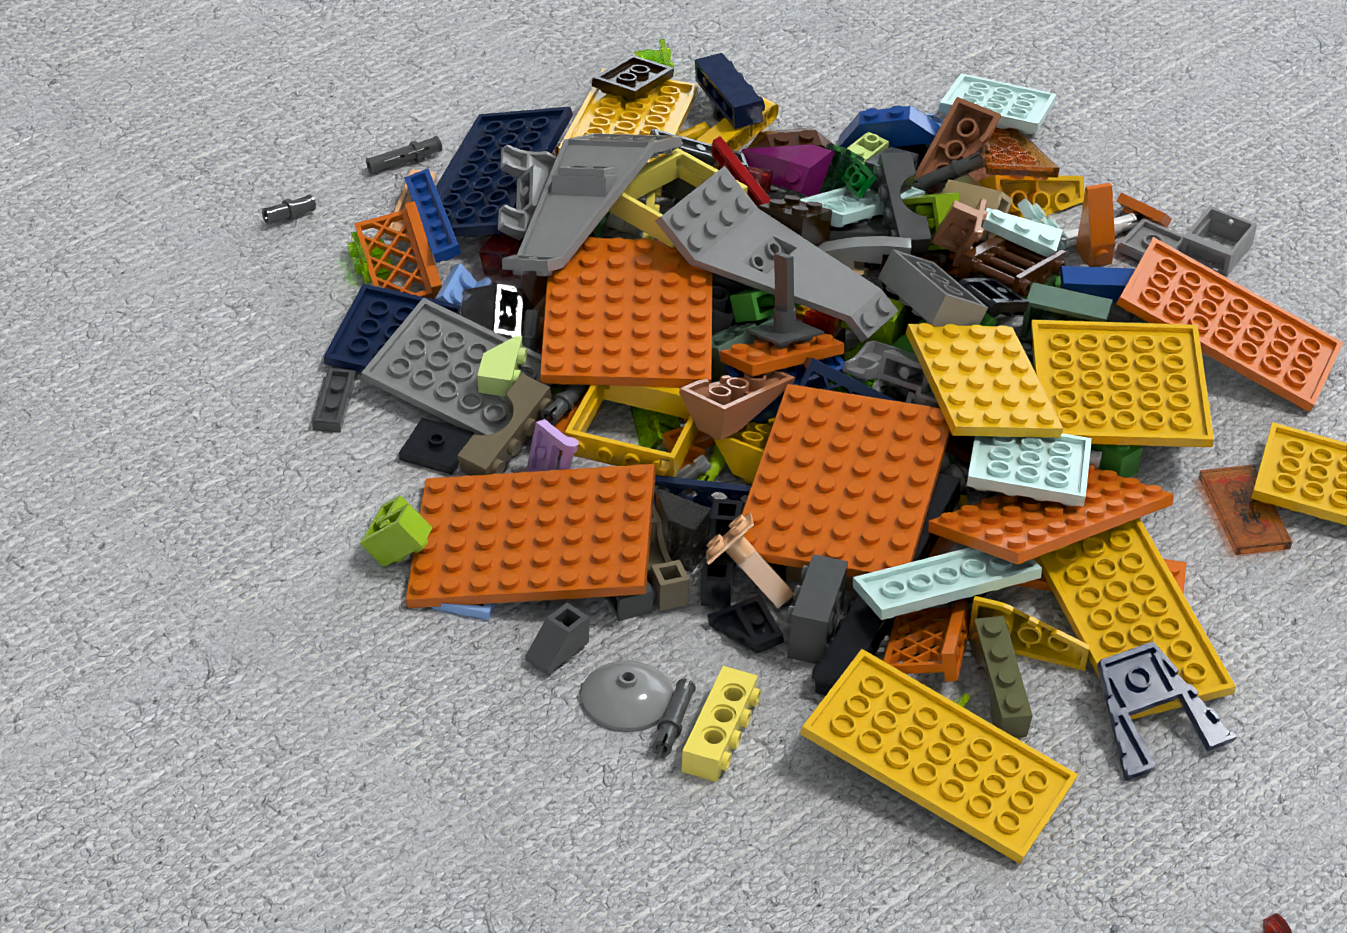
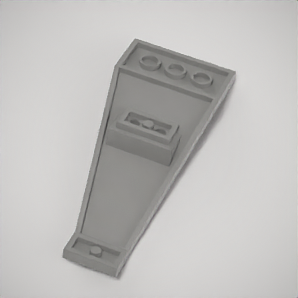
[502,133,682,276]
[656,166,898,342]

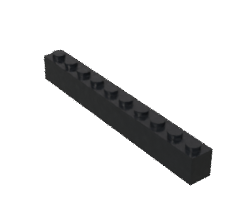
[812,472,961,696]

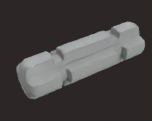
[658,455,711,493]

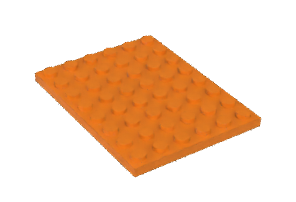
[540,237,712,387]
[742,384,951,577]
[406,464,656,608]

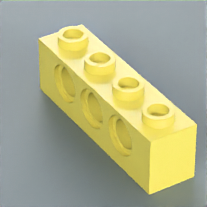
[681,666,761,782]

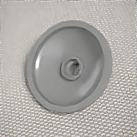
[581,660,674,732]

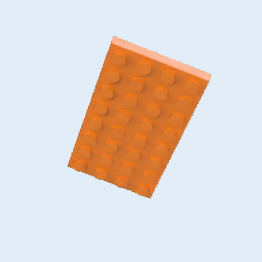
[1116,237,1343,412]
[928,463,1174,565]

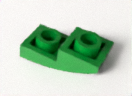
[841,158,876,199]

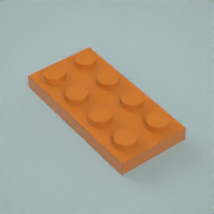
[720,334,844,376]

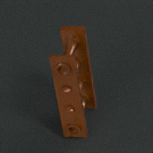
[957,235,1066,297]

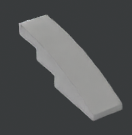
[815,236,911,270]

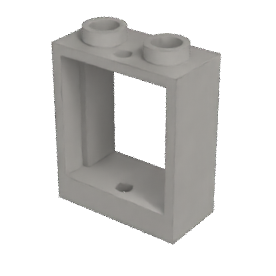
[1180,206,1257,276]

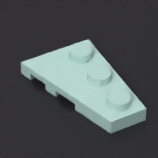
[981,208,1063,258]

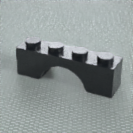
[701,499,743,607]

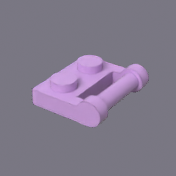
[526,419,579,472]

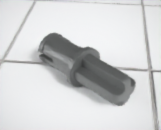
[519,310,541,352]

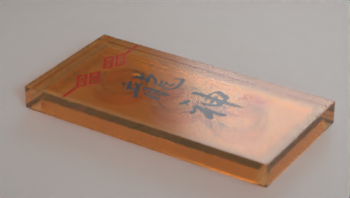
[1199,464,1292,555]

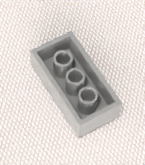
[878,249,988,327]

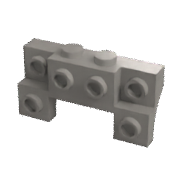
[498,144,557,241]
[842,340,939,407]

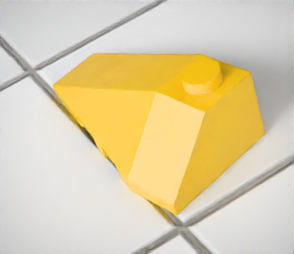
[979,174,1085,219]

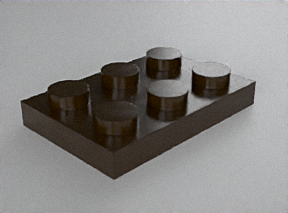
[592,55,674,101]

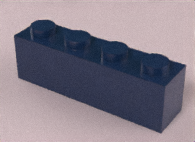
[695,53,765,129]

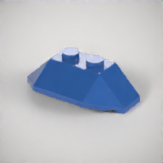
[838,105,940,153]

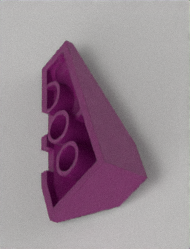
[741,144,835,198]

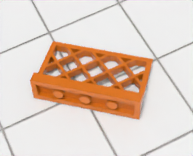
[354,201,442,300]
[883,597,971,682]

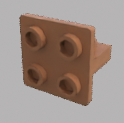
[931,198,988,268]

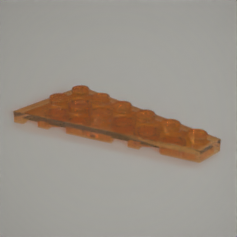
[983,127,1060,180]

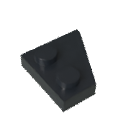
[707,595,784,653]

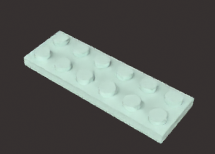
[800,187,925,227]
[853,547,1042,620]

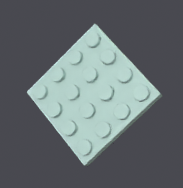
[938,73,1057,134]
[966,433,1092,507]

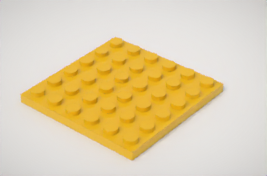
[1031,320,1214,448]

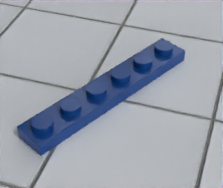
[404,168,462,263]

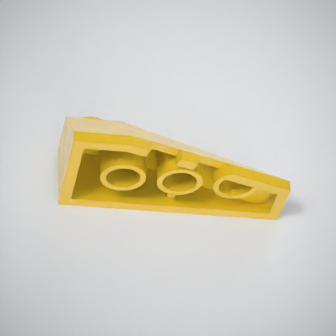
[714,418,775,484]
[968,596,1090,671]

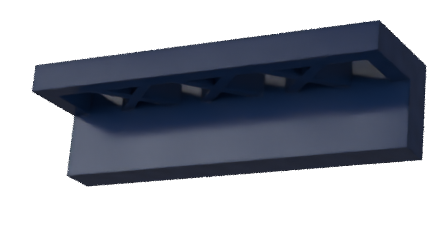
[798,357,896,401]
[653,475,752,527]

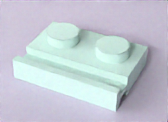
[1017,198,1066,252]

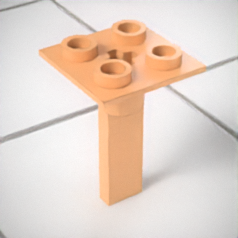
[706,513,794,609]

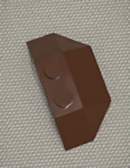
[747,127,840,168]

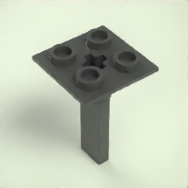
[746,252,824,347]

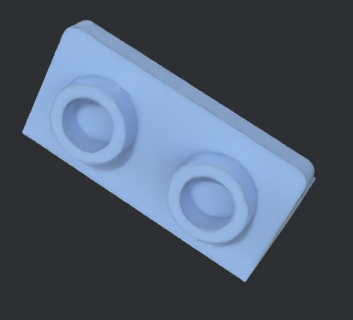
[435,263,491,319]

